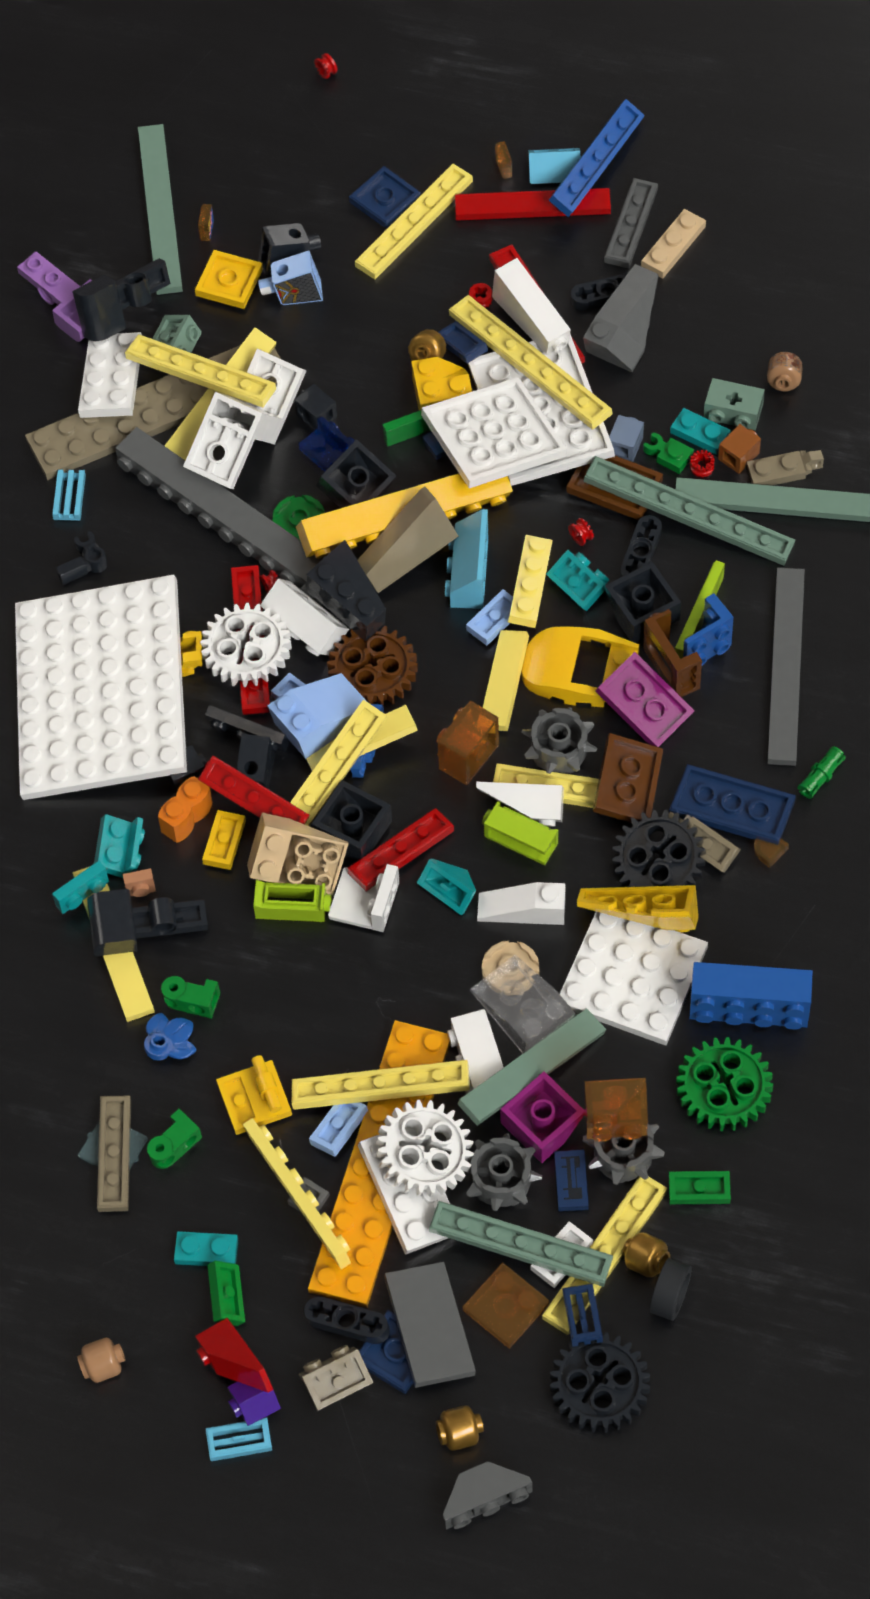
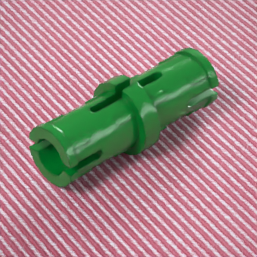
[797,746,846,799]

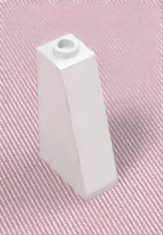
[492,258,571,355]

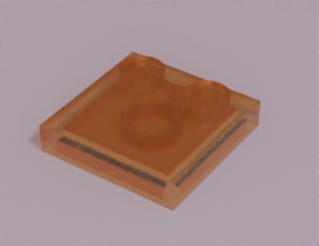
[463,1263,549,1349]

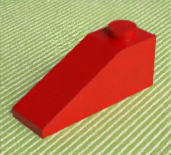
[195,1318,274,1393]

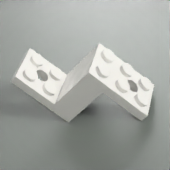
[183,349,306,489]

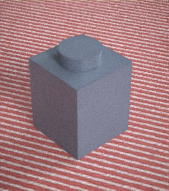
[609,415,644,462]

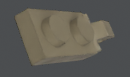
[746,450,824,486]
[669,811,741,873]

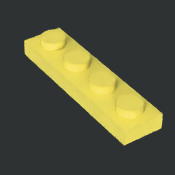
[508,535,552,628]

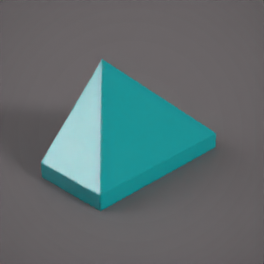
[417,859,476,915]

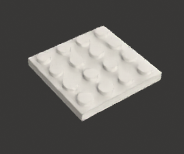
[421,377,567,488]
[557,912,708,1046]

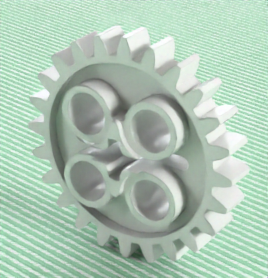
[200,603,292,687]
[375,1100,474,1198]

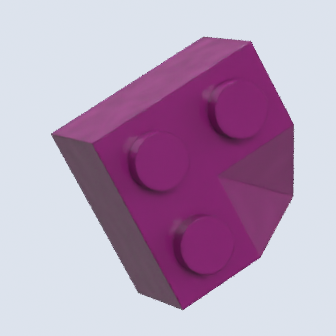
[500,1071,586,1163]

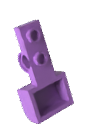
[17,252,92,342]

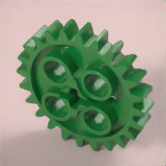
[676,1037,773,1131]

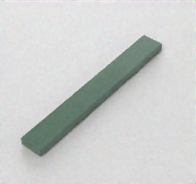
[138,124,183,295]
[584,456,795,566]
[676,477,870,522]

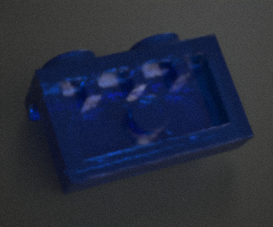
[299,416,355,471]

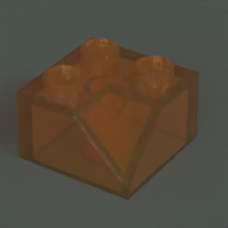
[437,700,499,785]
[584,1078,648,1142]

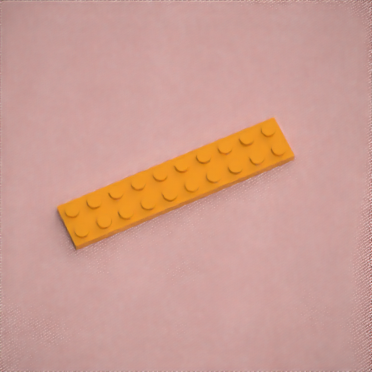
[308,1020,450,1308]

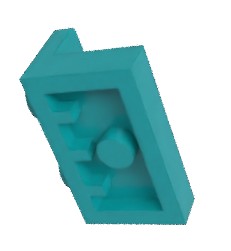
[546,550,610,611]
[94,814,145,878]

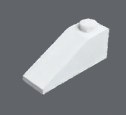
[476,782,564,827]
[477,882,565,925]

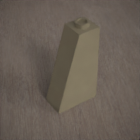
[358,486,459,593]

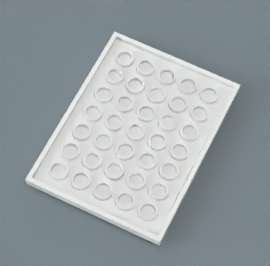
[15,575,187,800]

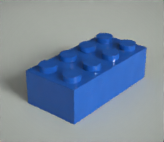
[689,962,813,1030]

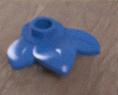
[144,1013,196,1061]

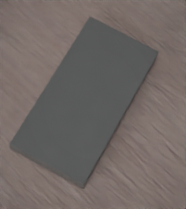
[384,1262,476,1388]

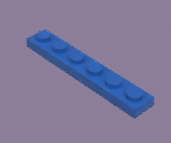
[549,99,645,217]

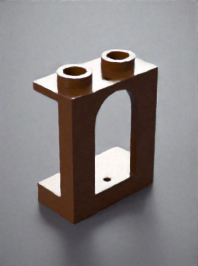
[643,609,702,697]

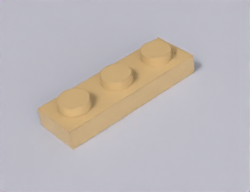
[641,209,706,279]

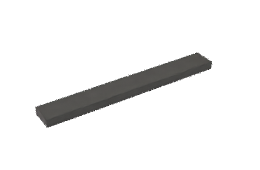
[767,568,805,766]

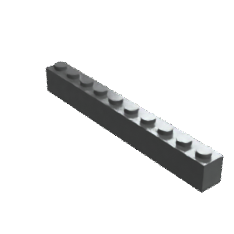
[115,427,325,605]

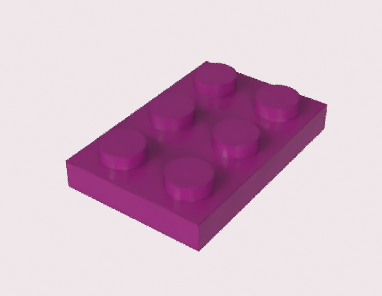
[595,652,694,747]

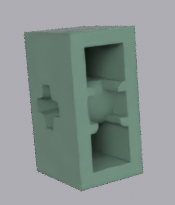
[704,378,765,430]

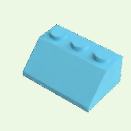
[445,509,489,609]

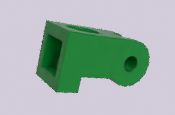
[161,976,220,1019]
[147,1109,202,1169]

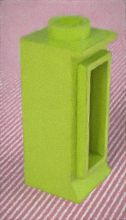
[482,801,558,865]
[254,880,331,922]

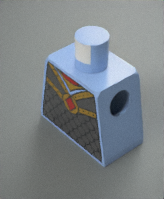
[259,251,323,305]

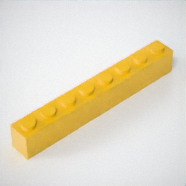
[296,474,513,559]

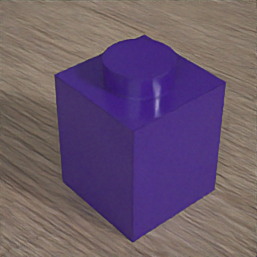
[228,1382,281,1426]

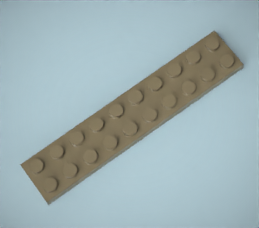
[25,334,281,480]

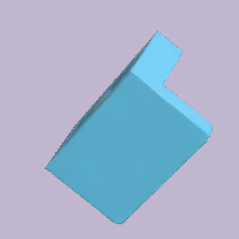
[528,148,581,184]

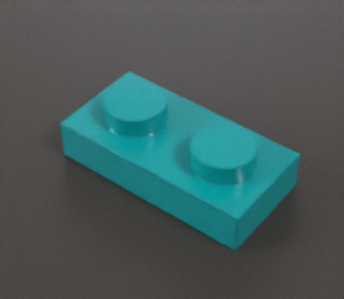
[670,408,731,455]
[52,861,109,914]
[174,1231,238,1266]

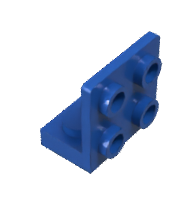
[683,593,734,666]

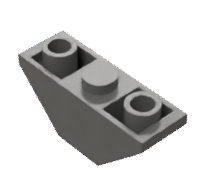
[443,1462,532,1530]

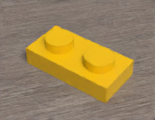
[202,810,246,870]

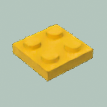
[195,250,263,309]

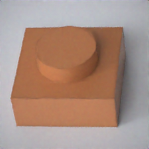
[123,868,156,897]

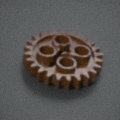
[327,626,418,708]

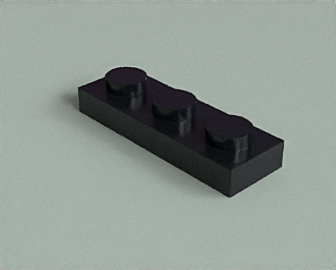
[205,705,290,752]

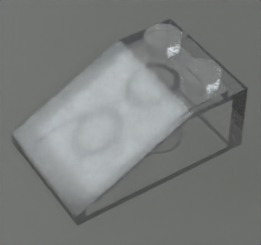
[470,954,575,1054]

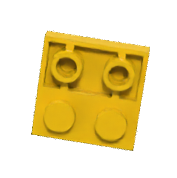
[216,1055,292,1135]

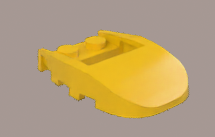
[521,627,639,707]

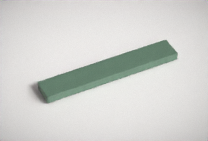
[458,1008,606,1126]
[429,1201,613,1287]

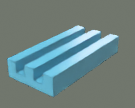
[53,470,86,521]
[206,1418,272,1461]

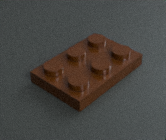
[567,456,663,520]
[592,733,663,823]

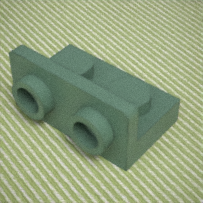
[152,315,201,353]

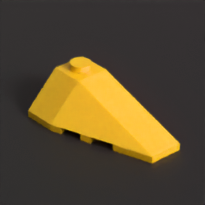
[577,885,698,932]

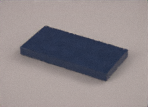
[669,764,796,846]

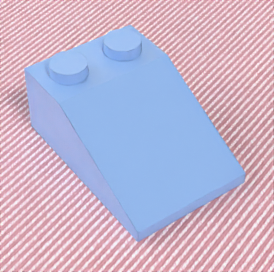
[267,673,367,759]

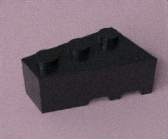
[306,540,386,642]

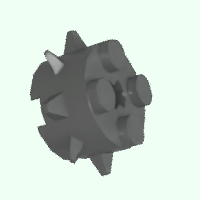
[521,707,597,774]
[582,1108,665,1185]
[466,1133,543,1211]

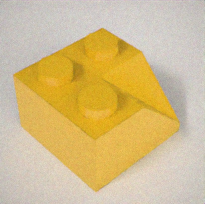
[411,357,472,411]

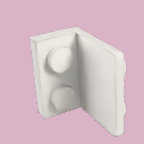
[328,864,399,932]

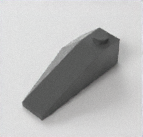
[583,264,659,372]

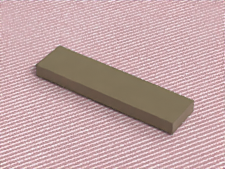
[97,1096,131,1212]

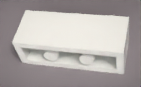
[260,579,349,656]
[447,1009,504,1094]

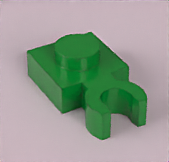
[643,433,694,474]

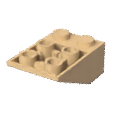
[247,813,348,895]

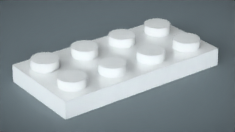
[78,332,142,418]
[358,1127,450,1254]

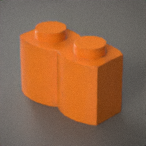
[158,776,213,843]

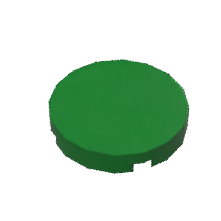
[272,495,325,540]

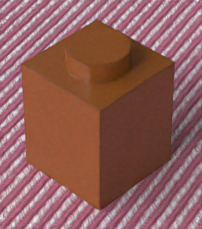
[718,424,761,474]

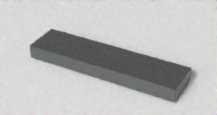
[604,178,658,269]

